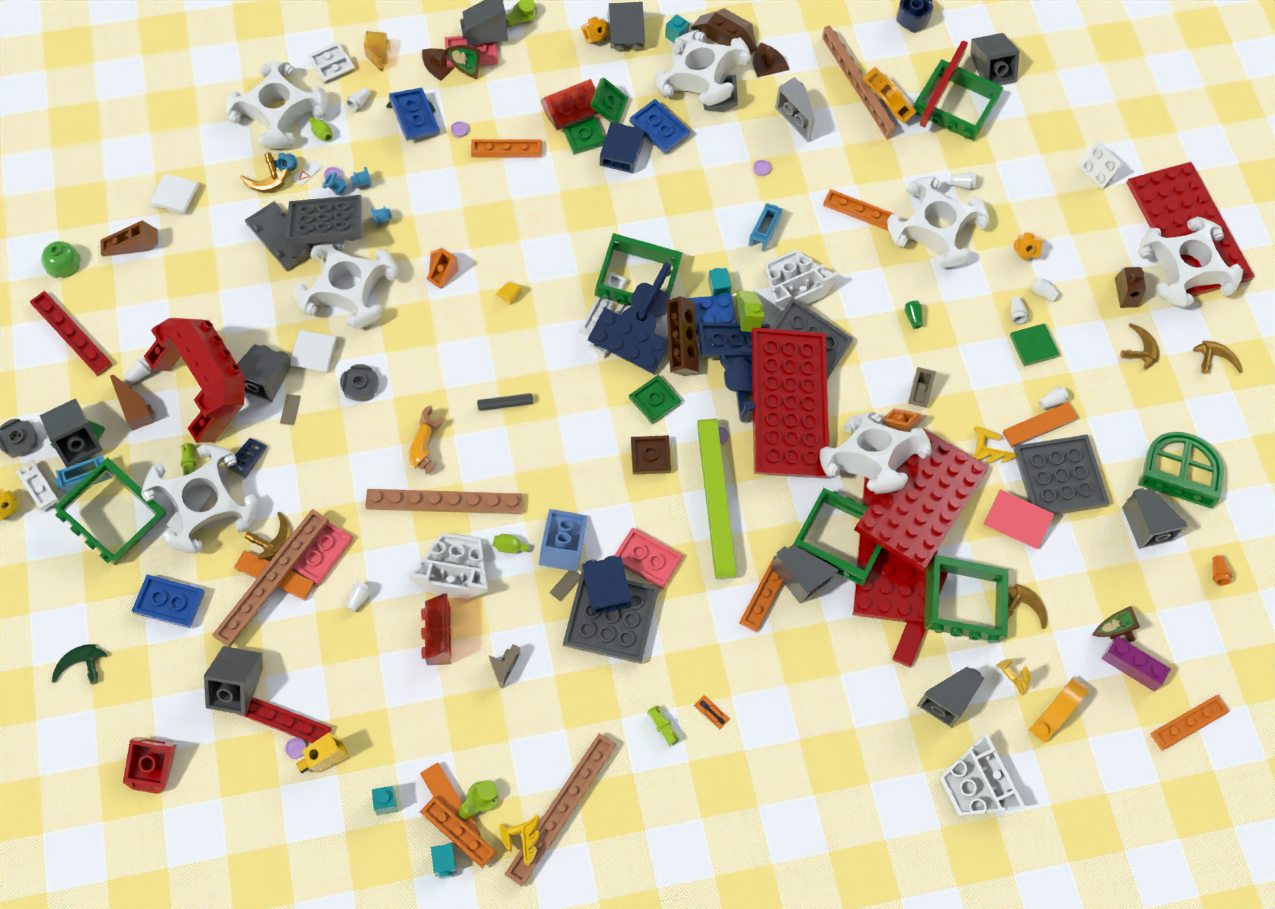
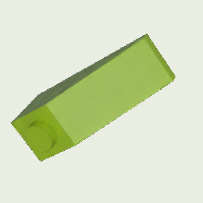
[736,290,764,332]

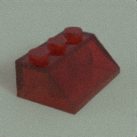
[540,79,599,131]
[421,593,451,665]

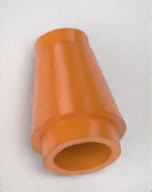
[1212,555,1233,586]

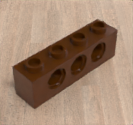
[666,296,699,376]

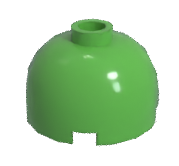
[41,241,81,278]

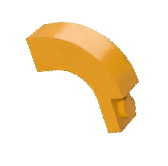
[862,66,916,124]
[1029,676,1090,743]

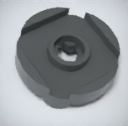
[340,364,379,401]
[0,419,38,458]

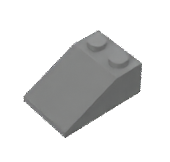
[775,77,815,142]

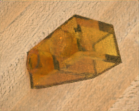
[363,31,391,71]

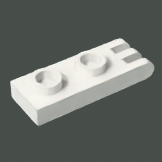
[15,460,59,511]

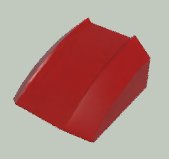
[123,737,176,794]

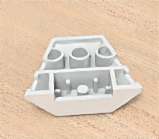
[764,250,839,308]
[409,533,488,600]
[940,732,1026,816]

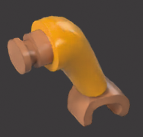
[409,406,444,475]

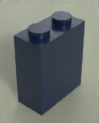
[600,122,645,174]
[582,555,632,615]

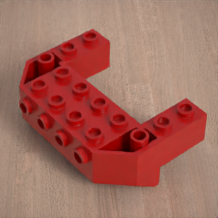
[144,318,245,443]

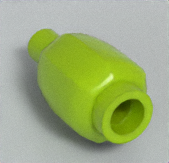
[309,117,333,142]
[492,533,529,554]

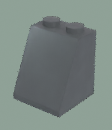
[460,0,508,45]
[607,2,645,50]
[970,33,1020,85]
[237,344,291,402]
[39,398,103,468]
[1122,488,1188,549]
[771,545,838,603]
[204,646,263,715]
[917,667,985,728]

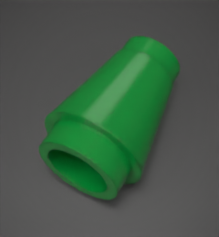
[904,300,923,329]

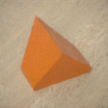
[426,248,459,289]
[883,408,927,432]

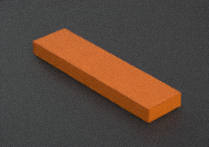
[471,139,542,158]
[823,189,894,231]
[1002,402,1078,448]
[234,550,315,601]
[739,556,783,633]
[1150,695,1229,751]
[420,762,481,835]
[420,796,497,869]

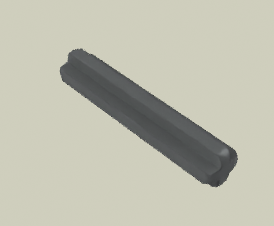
[477,393,533,411]

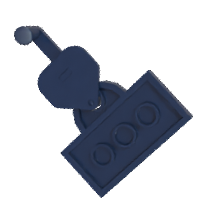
[587,262,672,375]
[697,322,771,422]

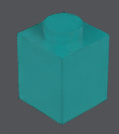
[665,14,690,43]
[708,268,731,296]
[372,786,398,815]
[431,843,457,879]

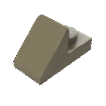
[908,367,936,408]
[489,644,521,688]

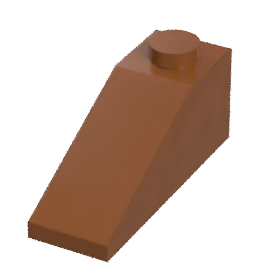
[100,220,158,257]
[110,374,155,431]

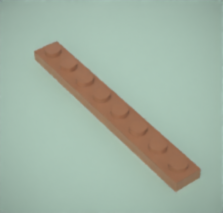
[822,25,896,140]
[365,489,523,514]
[212,509,329,647]
[504,733,616,887]

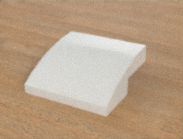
[308,41,354,83]
[149,174,199,213]
[290,330,337,373]

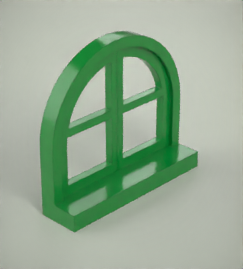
[1138,432,1224,509]

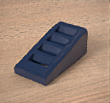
[229,438,267,478]

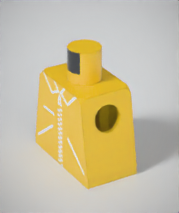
[296,732,350,774]

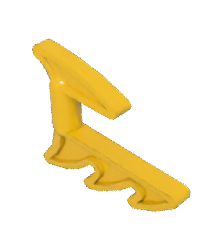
[972,426,1016,464]
[996,659,1031,696]
[499,815,540,866]

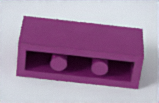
[1101,636,1171,692]

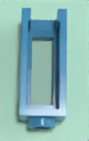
[748,203,783,252]
[55,454,112,494]

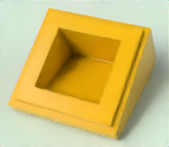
[496,281,522,304]

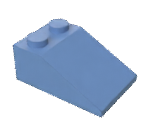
[539,509,588,572]

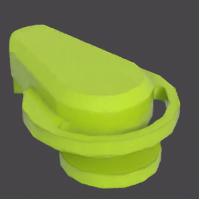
[506,0,537,27]
[459,780,498,819]

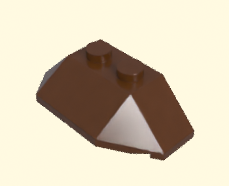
[691,8,757,55]

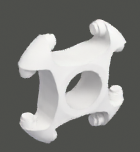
[654,30,751,106]
[226,61,327,149]
[887,176,990,268]
[1138,217,1243,307]
[293,240,399,329]
[819,412,932,494]
[141,443,258,554]

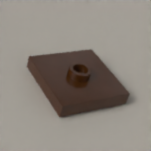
[631,435,671,474]

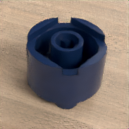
[896,0,933,33]

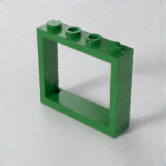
[914,59,1003,141]
[594,233,683,315]
[54,457,167,565]
[793,487,882,586]
[924,555,1009,644]

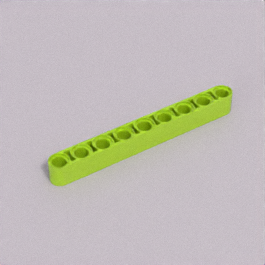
[697,418,736,579]

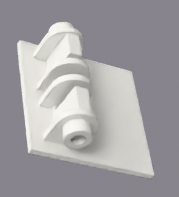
[1078,140,1122,189]

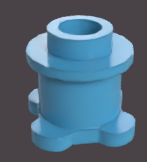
[274,153,298,172]
[350,167,372,189]
[322,171,346,195]
[371,206,392,228]

